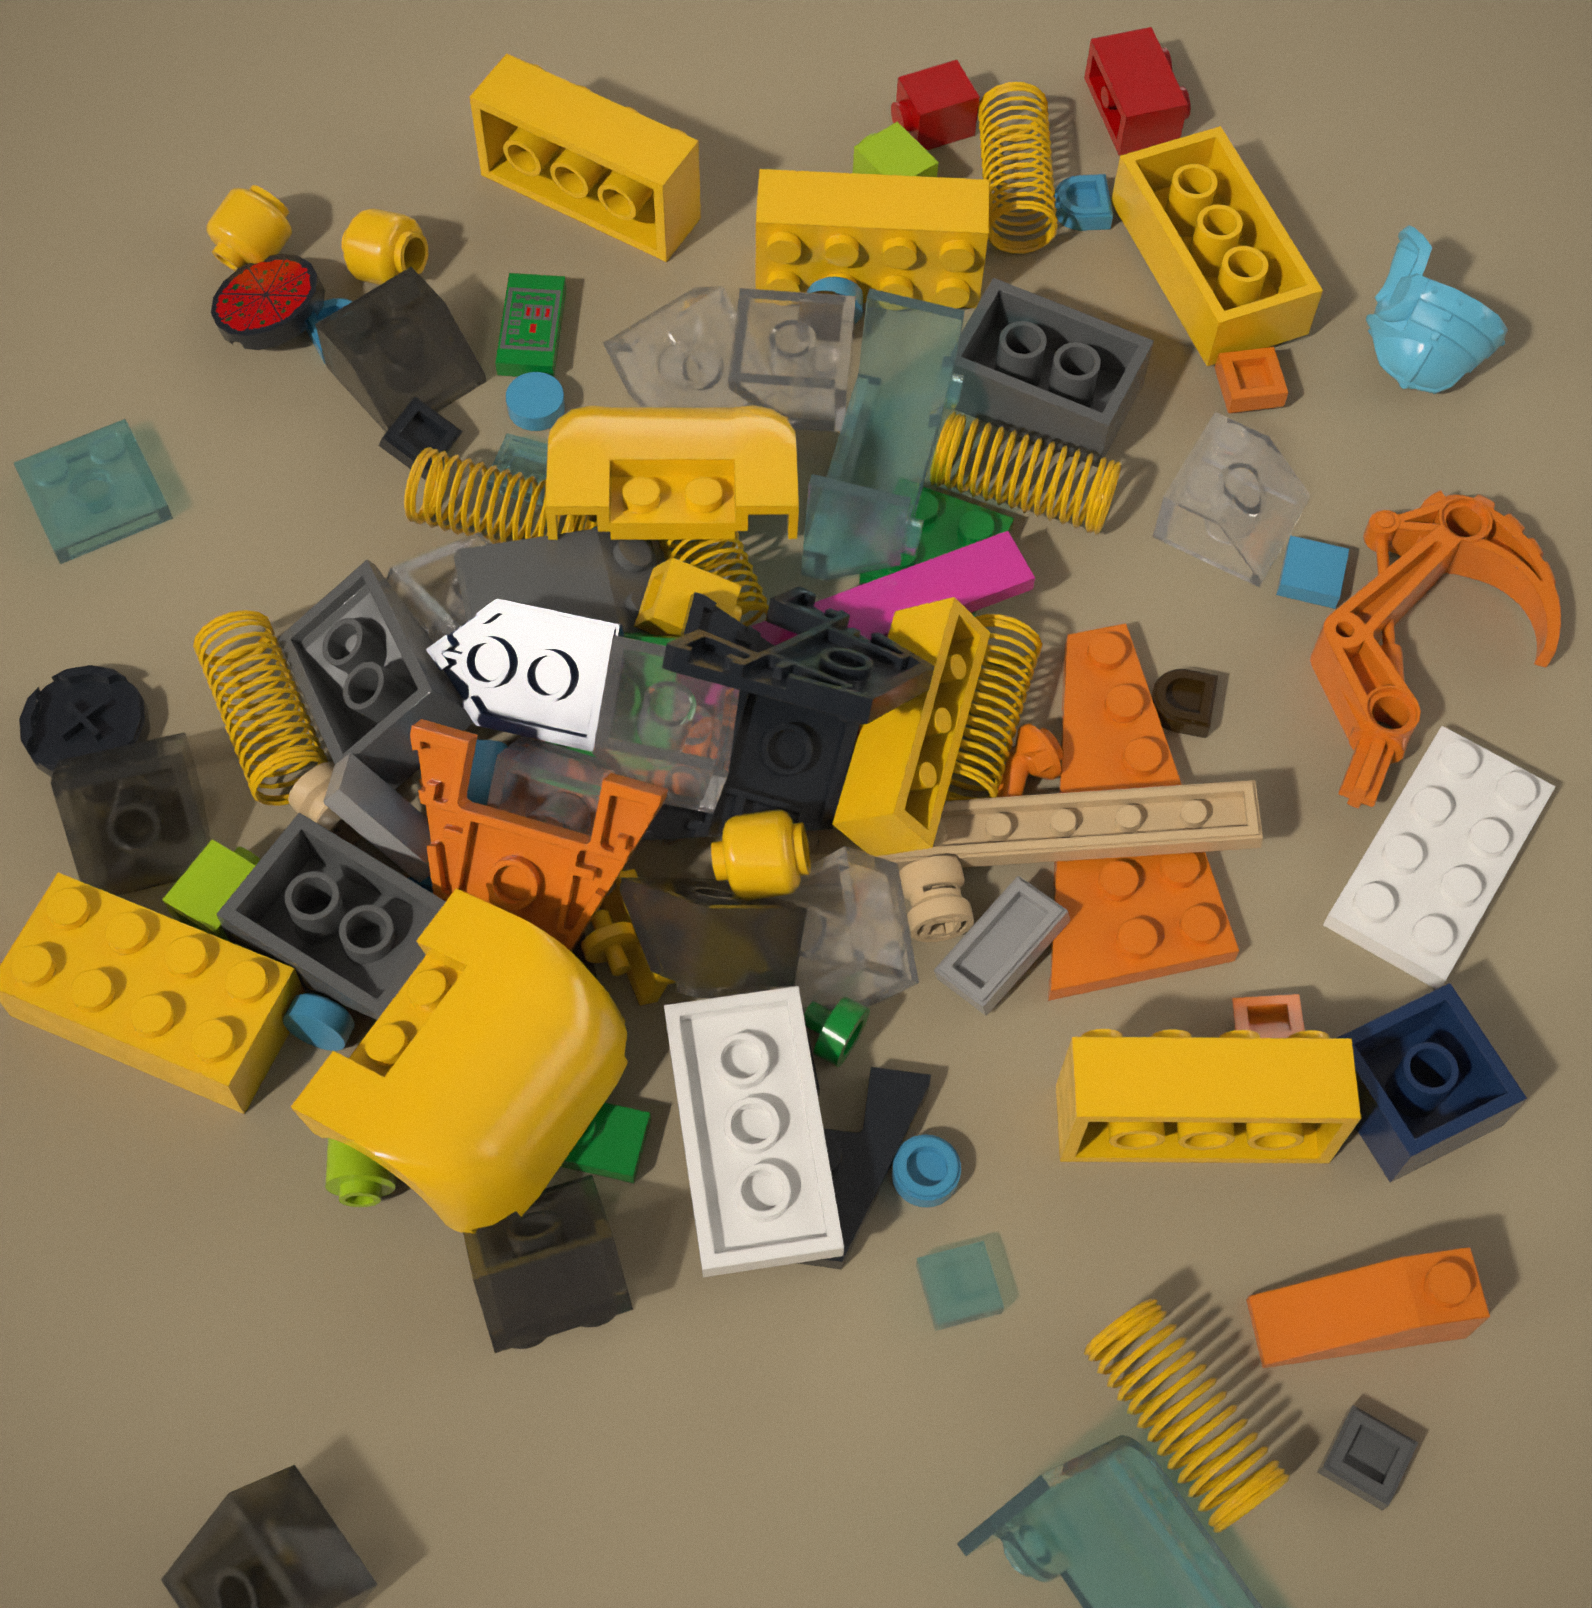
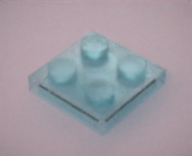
[14,419,173,564]

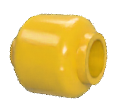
[206,185,292,271]
[342,208,429,288]
[711,809,811,900]

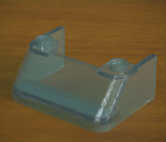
[801,289,965,581]
[957,1435,1263,1608]

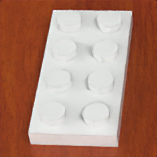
[1323,726,1556,989]
[664,986,844,1277]

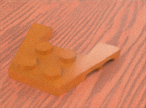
[410,719,668,952]

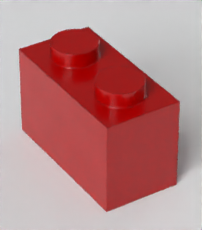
[1084,27,1191,156]

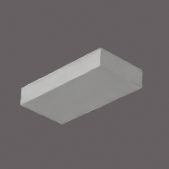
[323,752,431,883]
[934,876,1071,1016]

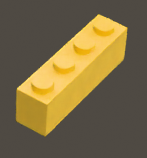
[832,597,990,857]

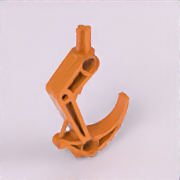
[1310,491,1561,808]

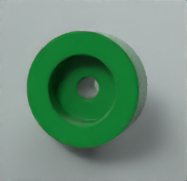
[804,996,870,1067]

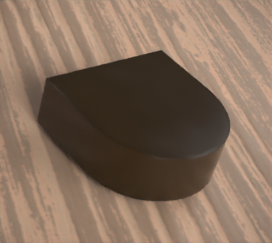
[1151,669,1218,738]

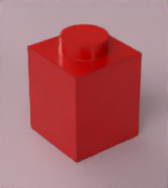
[891,59,980,150]

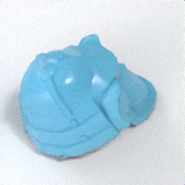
[1366,225,1508,394]

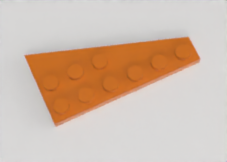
[1048,623,1239,1001]

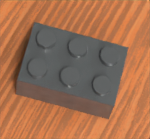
[940,278,1154,468]

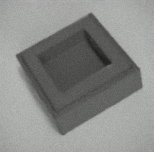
[1317,1405,1418,1511]

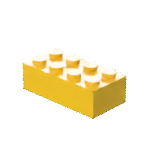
[469,53,701,262]
[1111,126,1323,366]
[755,169,989,309]
[0,872,305,1114]
[1056,1029,1361,1163]

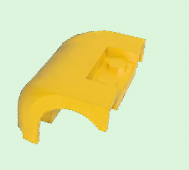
[545,405,799,540]
[291,888,628,1236]

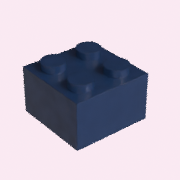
[1337,983,1527,1183]

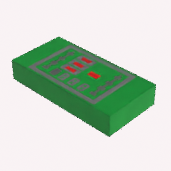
[495,273,567,377]

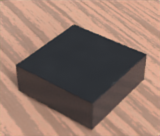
[378,396,463,480]

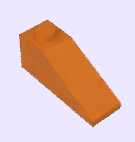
[1246,1247,1490,1368]

